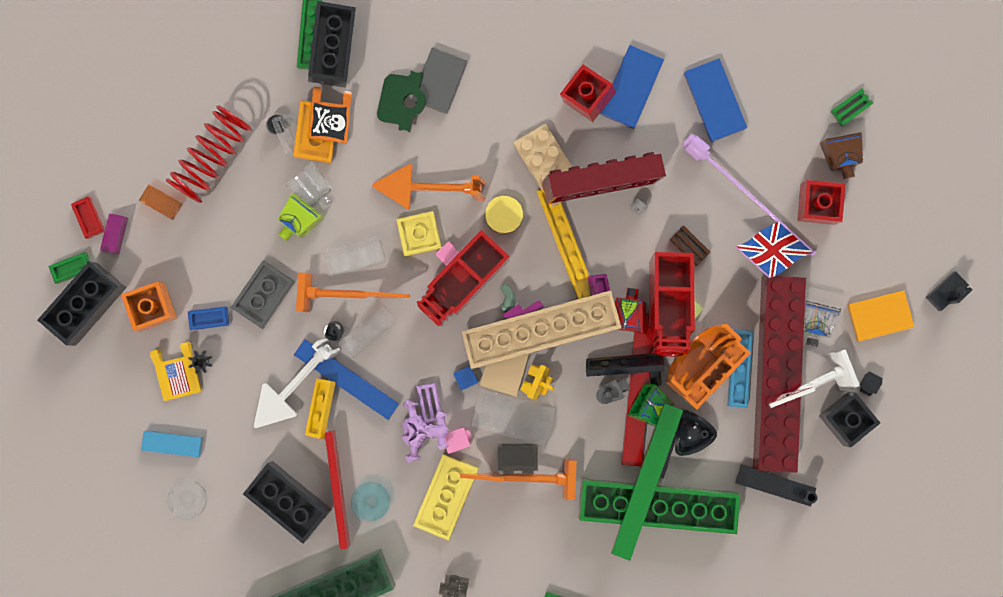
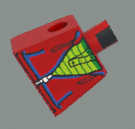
[614,288,647,334]

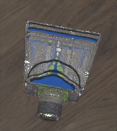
[804,300,841,347]

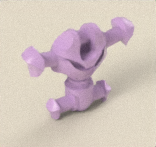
[401,399,449,463]

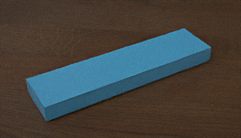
[727,330,753,408]

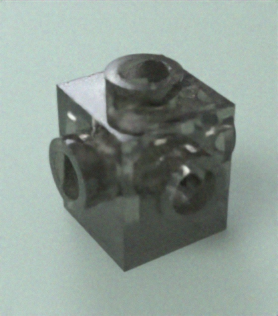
[439,575,469,597]

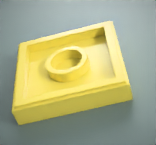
[396,211,442,257]

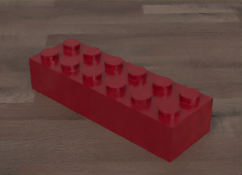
[542,152,666,205]

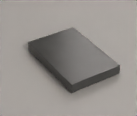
[411,48,467,114]
[230,260,295,329]

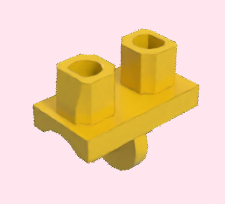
[521,364,555,401]

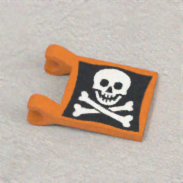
[309,87,352,144]

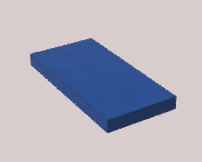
[600,45,664,129]
[683,58,747,142]

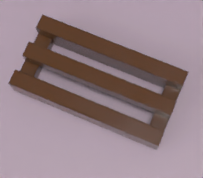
[669,225,711,266]

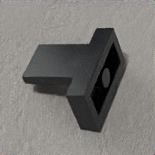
[926,271,973,311]

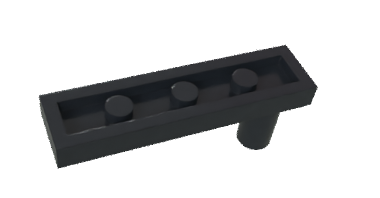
[586,353,665,387]
[735,464,818,507]

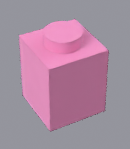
[446,427,473,454]

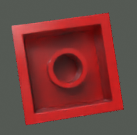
[560,64,616,122]
[797,180,846,225]

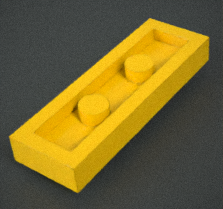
[305,378,336,439]

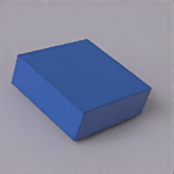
[453,366,479,391]

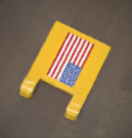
[150,342,202,401]

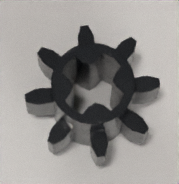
[188,350,213,374]

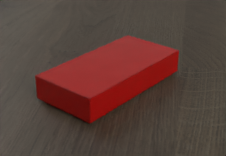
[71,196,105,239]

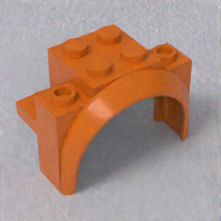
[665,324,751,410]

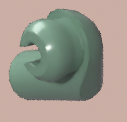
[500,283,516,312]

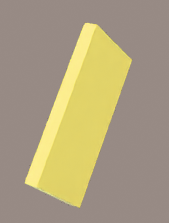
[413,453,479,541]

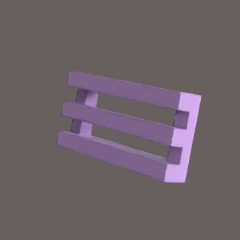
[416,382,441,424]

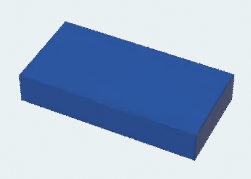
[188,307,229,330]

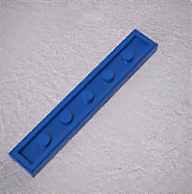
[294,339,399,420]

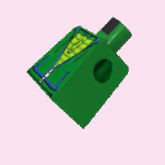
[628,383,674,426]

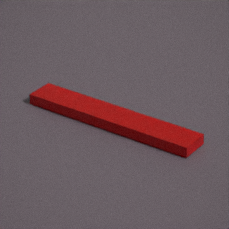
[325,430,350,550]

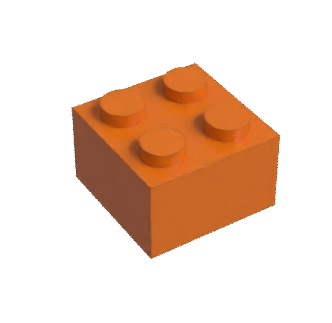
[121,281,177,332]

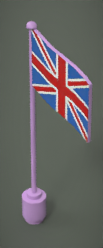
[682,134,816,278]

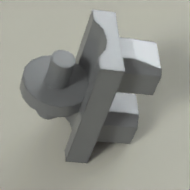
[596,379,630,404]

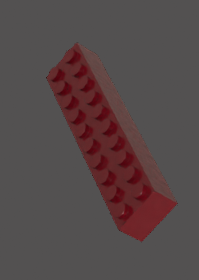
[753,276,806,473]

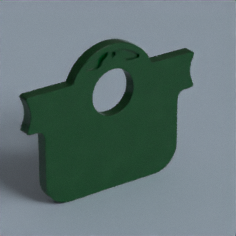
[377,71,426,132]

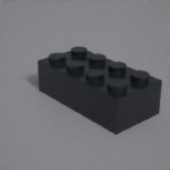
[308,1,356,88]
[37,261,126,346]
[243,461,332,544]

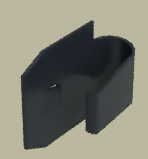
[859,371,883,396]

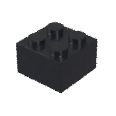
[819,392,880,448]

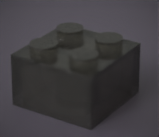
[498,444,538,474]

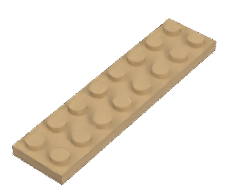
[462,291,621,369]

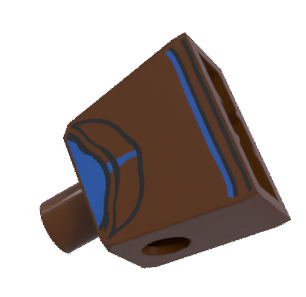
[820,132,863,180]

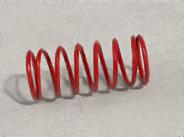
[166,105,252,203]

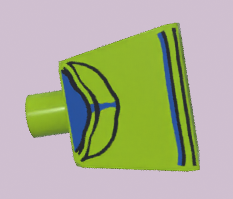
[278,193,324,241]

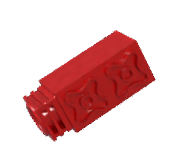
[416,230,510,326]
[649,252,695,357]

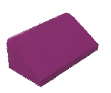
[100,214,128,255]

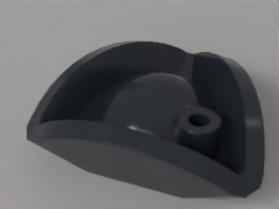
[675,409,717,456]

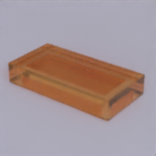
[139,184,183,220]

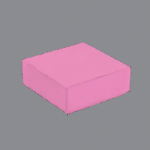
[435,241,459,266]

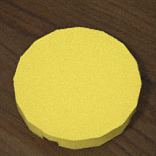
[485,196,523,234]

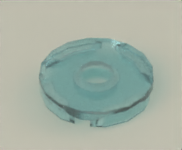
[351,482,390,521]

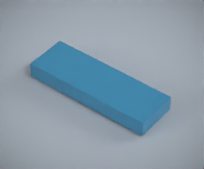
[141,431,203,457]

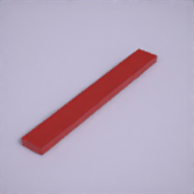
[621,313,653,467]

